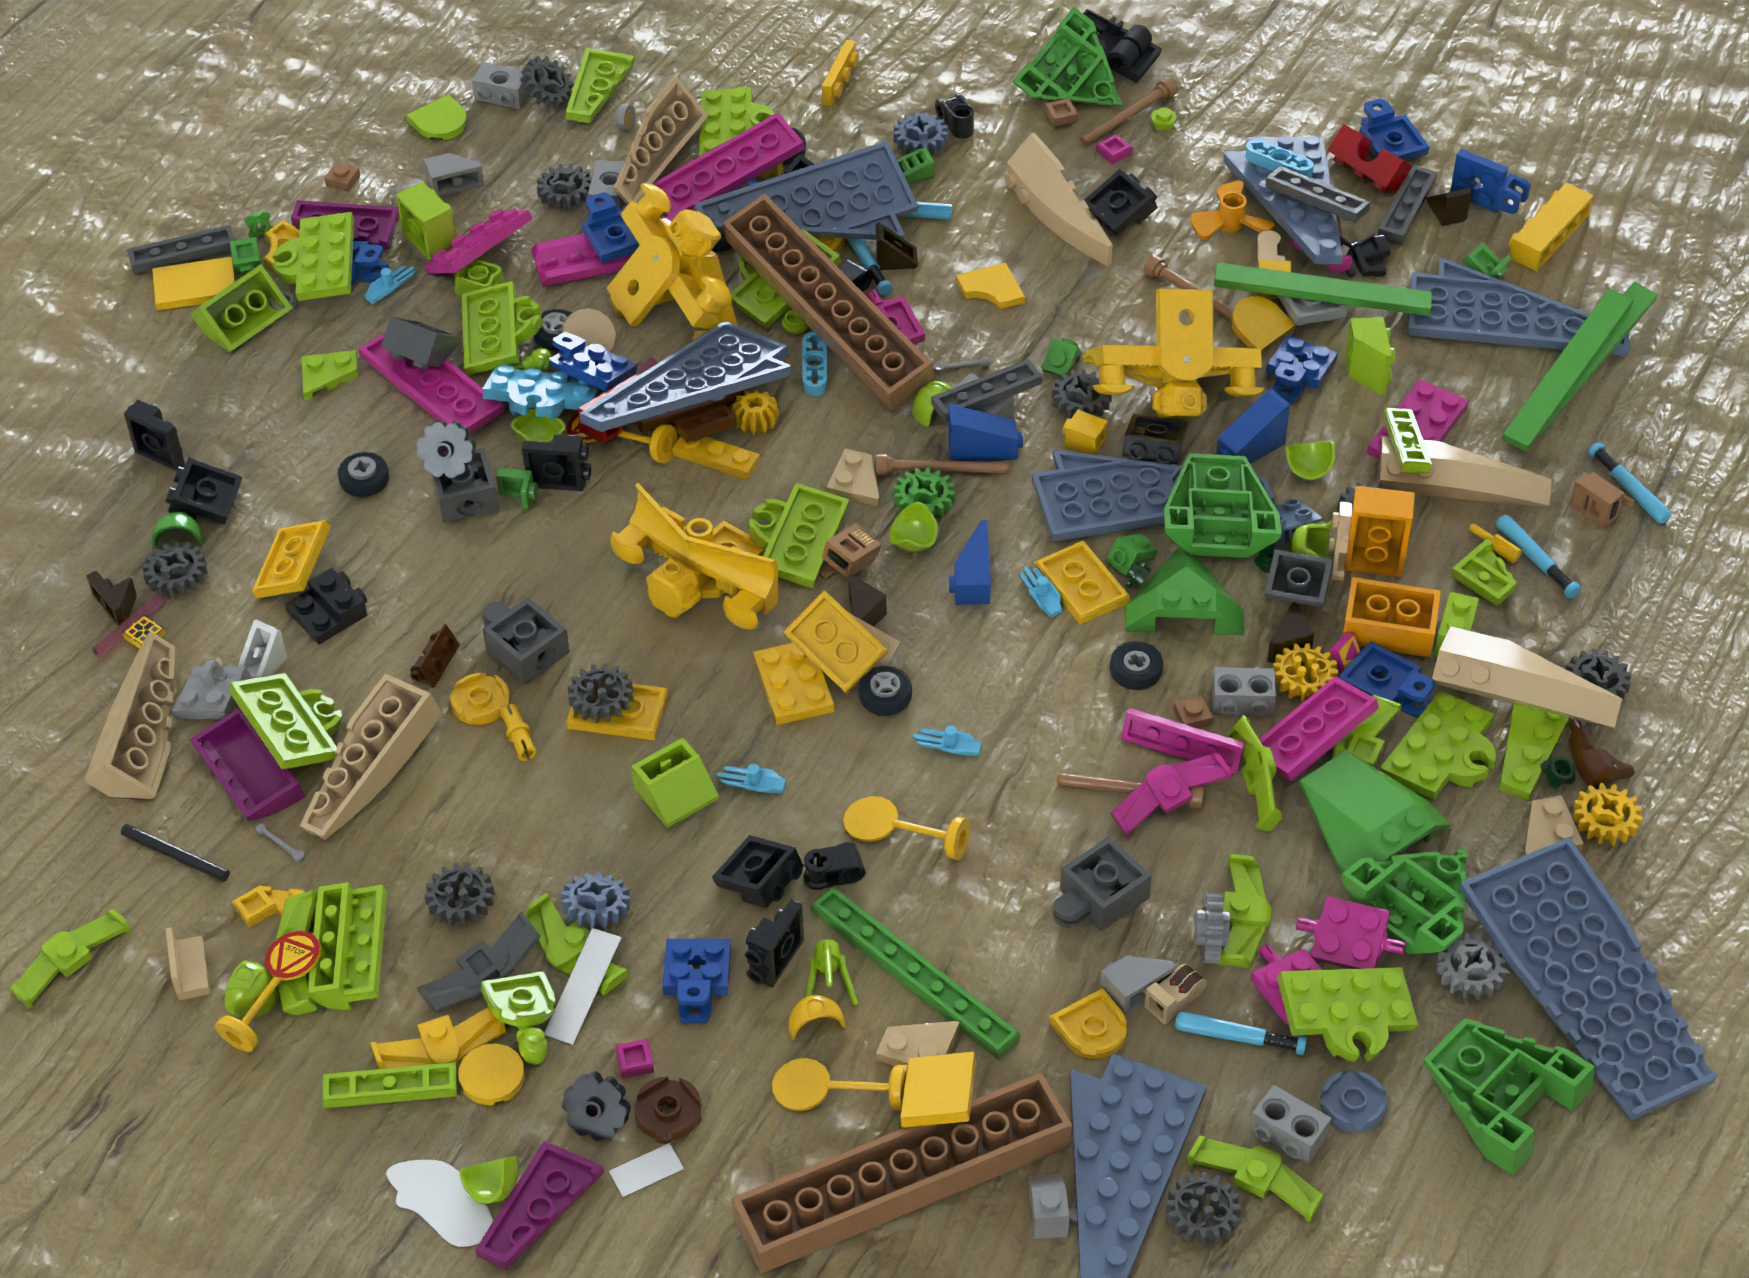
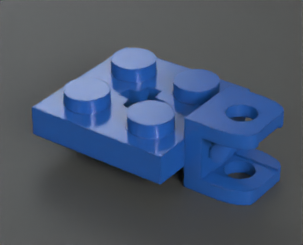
[1359,98,1430,161]
[1450,148,1531,214]
[581,192,640,263]
[351,241,390,285]
[549,333,638,392]
[1266,336,1338,403]
[1338,641,1435,718]
[662,939,731,1024]

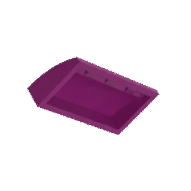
[189,707,306,821]

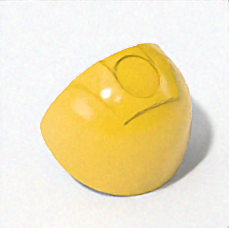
[789,995,846,1040]

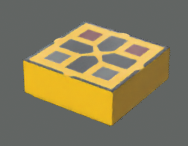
[123,615,166,649]

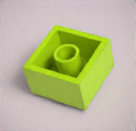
[396,181,457,260]

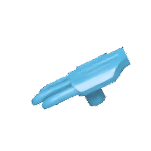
[365,265,415,304]
[1020,567,1062,618]
[913,726,982,757]
[716,764,786,794]

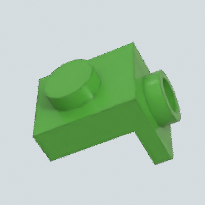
[230,237,261,275]
[1463,242,1512,279]
[1041,338,1082,377]
[496,468,538,509]
[1106,534,1158,576]

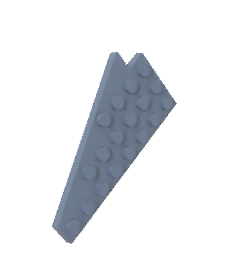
[1223,136,1343,264]
[694,141,919,240]
[1408,258,1630,356]
[580,321,791,432]
[1032,450,1275,542]
[1070,1053,1207,1278]

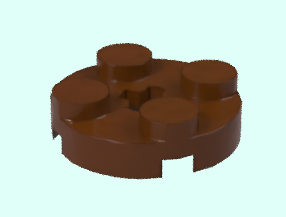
[634,1077,701,1144]

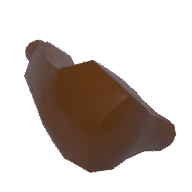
[1568,719,1635,790]

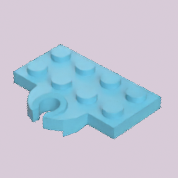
[483,365,602,420]

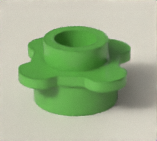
[245,211,273,239]

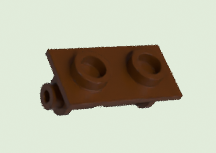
[410,624,460,688]

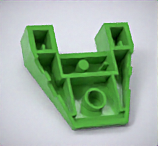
[1424,1019,1595,1176]

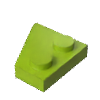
[301,350,359,400]
[1451,539,1517,606]

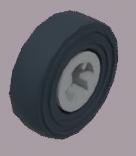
[1110,641,1164,690]

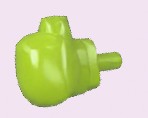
[512,348,552,372]
[516,1026,547,1065]

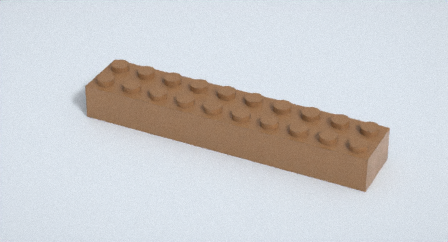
[723,193,935,412]
[732,1072,1072,1274]

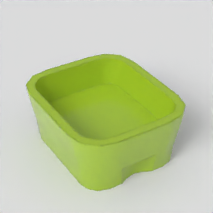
[454,259,506,296]
[511,407,566,445]

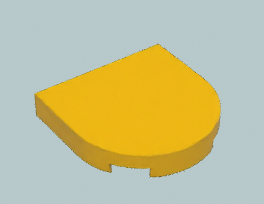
[1231,296,1295,353]
[1049,988,1127,1059]

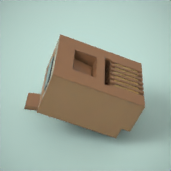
[1569,472,1635,529]
[819,523,882,580]

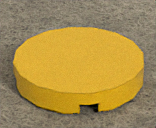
[450,672,511,725]
[458,1043,525,1106]

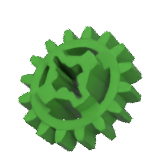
[894,468,955,517]

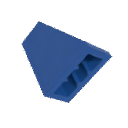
[1216,389,1290,464]
[948,405,1023,462]

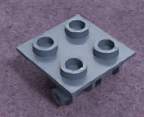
[1270,499,1323,547]

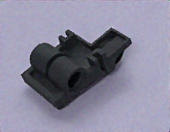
[1083,9,1162,83]

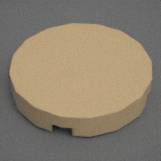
[561,308,616,351]

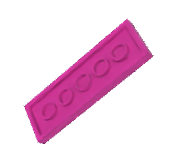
[653,112,805,217]
[358,333,504,435]

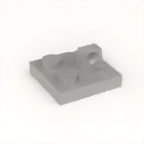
[1277,275,1348,326]
[172,660,250,719]

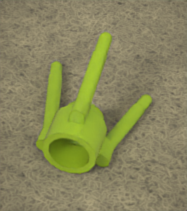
[805,939,858,1006]

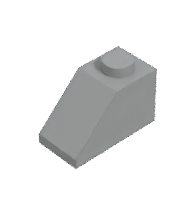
[424,153,484,197]
[1100,955,1177,1015]
[1027,1173,1069,1239]

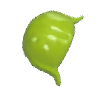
[1291,520,1332,559]

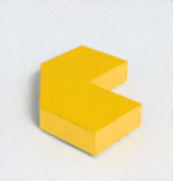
[232,885,316,928]

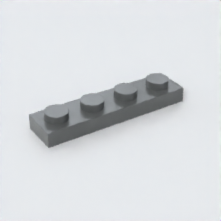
[1377,165,1438,243]
[1265,166,1370,223]
[127,225,236,274]
[931,359,1042,422]

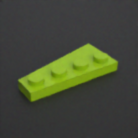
[565,48,635,123]
[1499,704,1571,801]

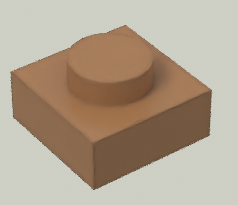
[1045,98,1078,127]
[324,162,360,192]
[1173,695,1213,728]

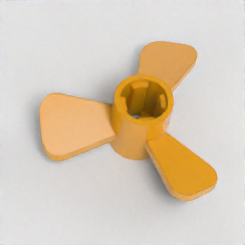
[1190,180,1275,240]

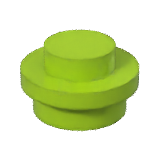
[1151,108,1176,131]
[782,310,809,334]

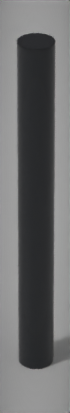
[121,824,230,882]

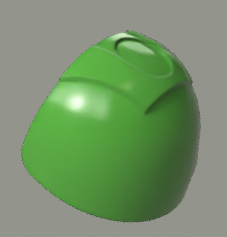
[151,512,203,549]

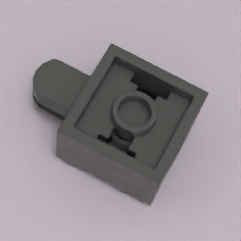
[431,448,500,523]
[483,597,570,684]
[1053,836,1152,931]

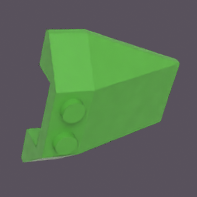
[1163,453,1282,558]
[1299,750,1451,873]

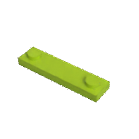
[1383,408,1432,475]
[322,1062,457,1109]

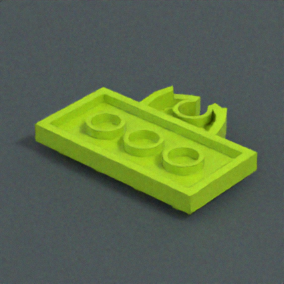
[699,87,775,157]
[272,212,354,301]
[731,229,841,329]
[462,281,543,376]
[748,483,849,588]
[229,673,342,770]
[1380,690,1496,800]
[1277,967,1418,1062]

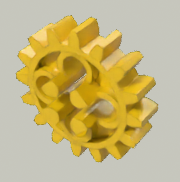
[1273,643,1338,702]

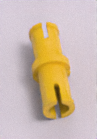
[500,704,537,761]

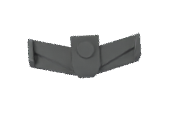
[417,911,541,1013]

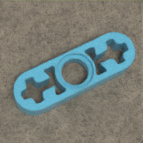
[1245,140,1314,178]
[802,331,827,396]

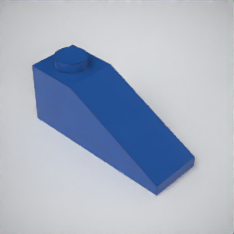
[949,520,991,605]

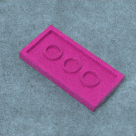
[423,208,533,274]
[1367,379,1469,459]
[1259,676,1379,781]

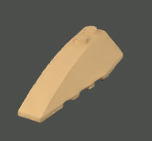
[613,76,708,205]
[1005,133,1113,266]
[1377,436,1552,508]
[1432,626,1623,729]
[84,632,175,799]
[300,674,443,840]

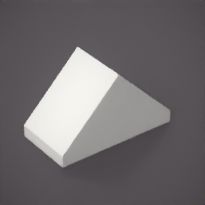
[238,620,287,679]

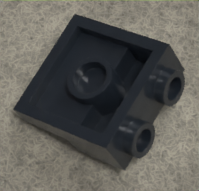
[1085,168,1158,236]
[124,399,185,471]
[1122,414,1188,465]
[522,434,591,491]
[165,457,243,525]
[285,567,368,645]
[712,835,804,908]
[745,899,804,988]

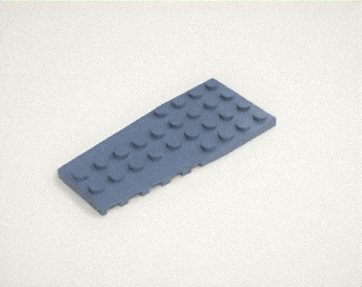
[1458,837,1718,1120]

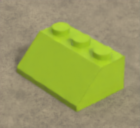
[190,264,293,352]

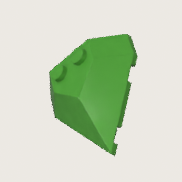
[1012,7,1123,106]
[1125,547,1244,636]
[1341,849,1468,954]

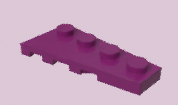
[291,200,399,250]
[475,1141,604,1270]

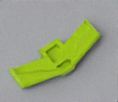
[1332,694,1402,768]
[1227,715,1282,831]
[1218,854,1272,969]
[275,890,318,1015]
[525,893,629,995]
[9,909,131,1009]
[1187,1136,1325,1223]

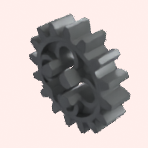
[567,663,634,723]
[425,863,495,927]
[1166,1172,1241,1246]

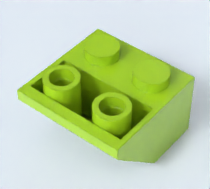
[1345,317,1395,395]
[631,737,719,828]

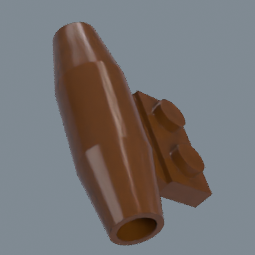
[636,390,744,443]

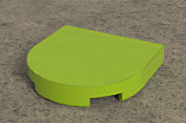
[406,94,467,140]
[481,971,555,1027]

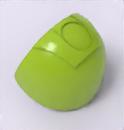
[912,381,953,427]
[1285,441,1335,480]
[889,502,938,552]
[225,960,279,1018]
[460,1155,518,1204]

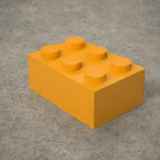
[1344,486,1415,577]
[1343,577,1441,658]

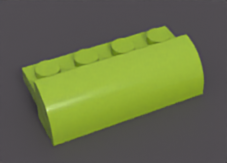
[308,882,387,1010]

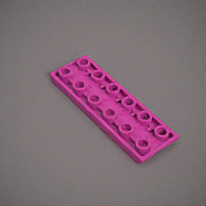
[531,215,676,287]

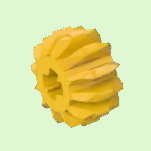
[732,389,779,435]

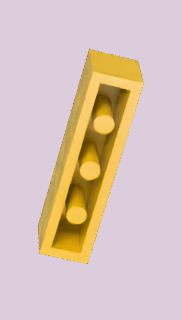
[1509,183,1594,272]

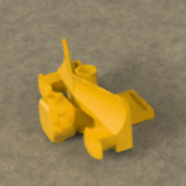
[606,183,738,330]
[1083,289,1265,419]
[610,483,778,630]

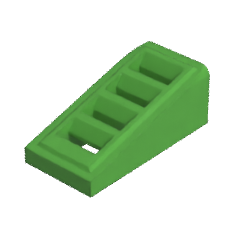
[897,147,935,183]

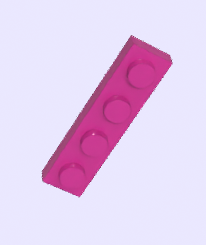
[1121,708,1246,775]

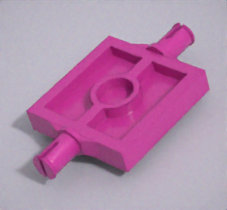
[866,289,925,344]
[1296,896,1406,969]
[1250,944,1322,1027]

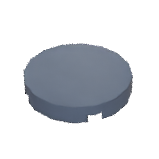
[1320,1070,1387,1133]

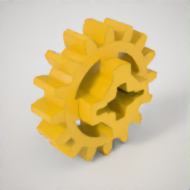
[1572,783,1643,846]

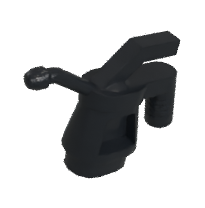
[1339,234,1390,278]

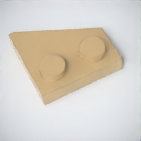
[1523,795,1584,856]

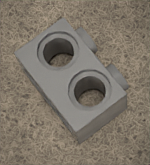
[1212,667,1276,716]
[1250,1085,1332,1164]

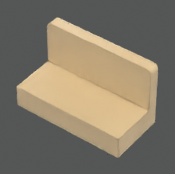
[165,927,211,1001]

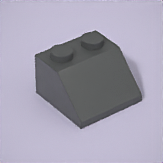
[381,316,462,370]
[1264,550,1333,607]

